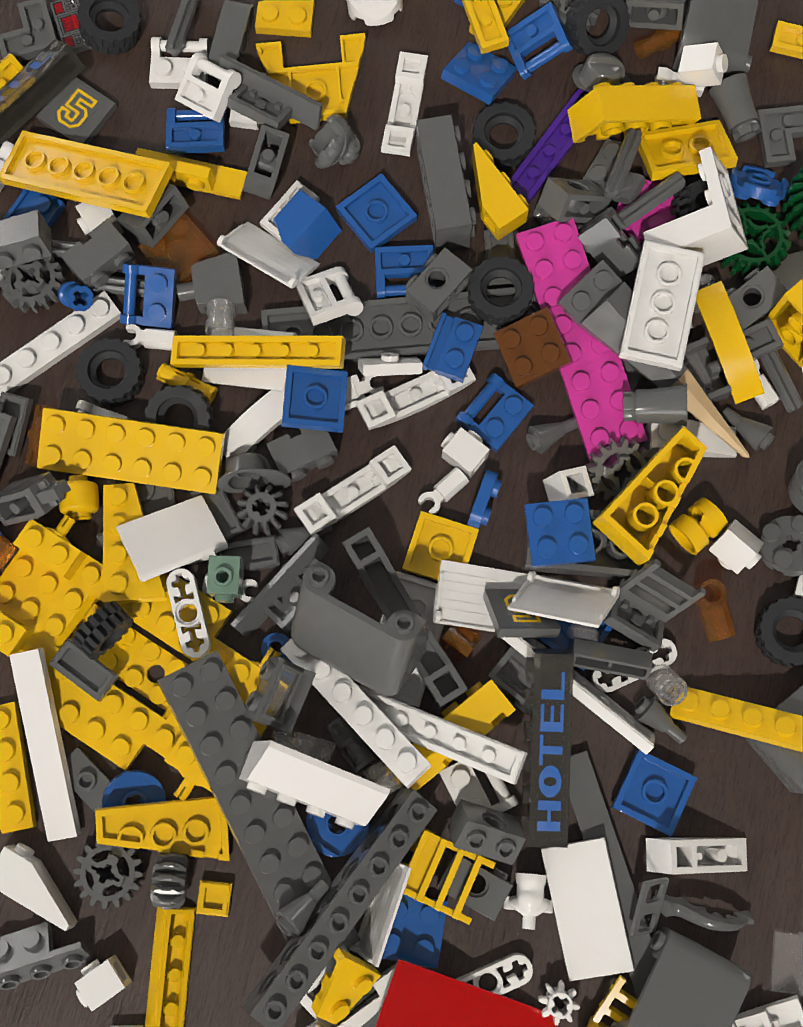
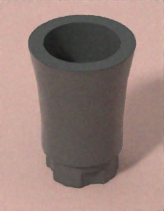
[708,73,762,143]
[623,383,687,427]

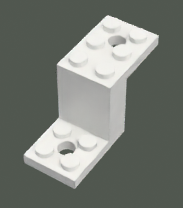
[642,146,748,329]

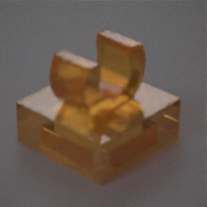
[441,625,481,662]

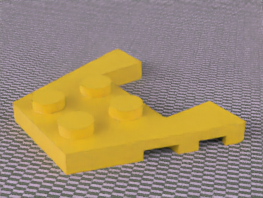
[256,33,366,124]

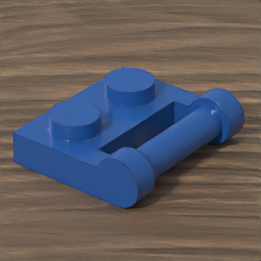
[506,2,574,80]
[166,107,226,154]
[375,245,435,300]
[120,263,177,329]
[455,373,534,453]

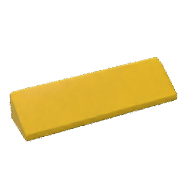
[145,906,196,1027]

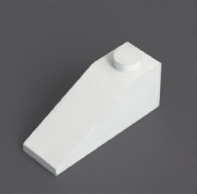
[645,419,737,458]
[646,837,747,874]
[0,843,78,931]

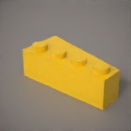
[567,82,701,143]
[592,426,707,566]
[411,679,516,791]

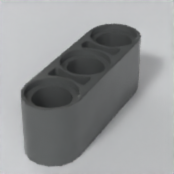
[208,0,255,77]

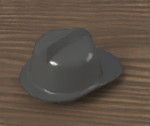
[572,52,633,93]
[217,453,291,493]

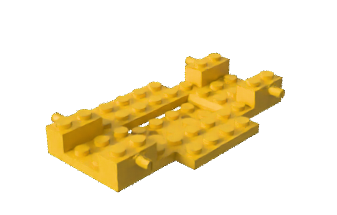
[0,515,291,801]

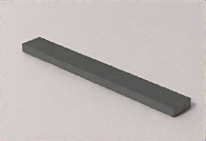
[556,751,657,1000]

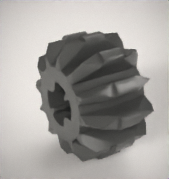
[237,484,289,536]
[150,852,189,910]

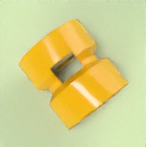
[669,497,729,555]

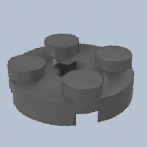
[759,515,803,577]

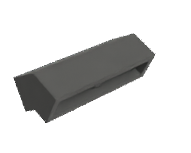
[568,638,652,680]

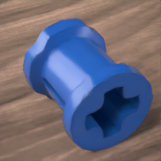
[58,281,93,311]

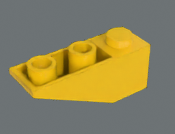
[472,142,529,241]

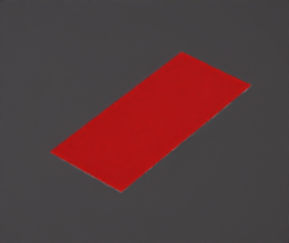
[375,959,560,1027]

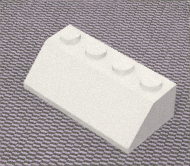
[239,740,390,830]

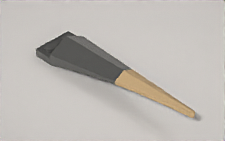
[557,260,750,458]

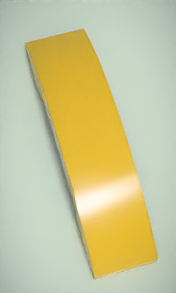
[696,281,765,404]

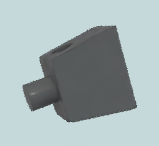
[176,252,248,314]

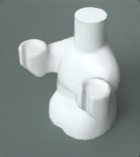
[503,873,553,930]

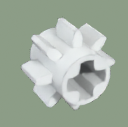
[538,980,580,1026]

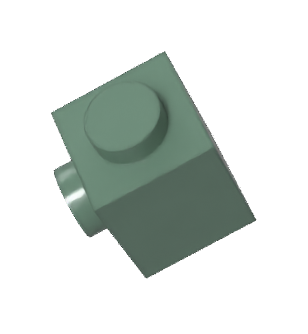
[207,555,245,603]

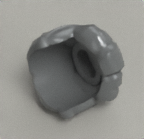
[309,114,361,169]

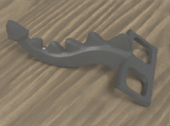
[629,877,754,937]

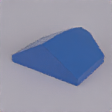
[273,189,342,260]

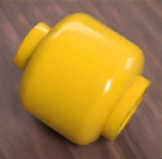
[59,475,99,520]

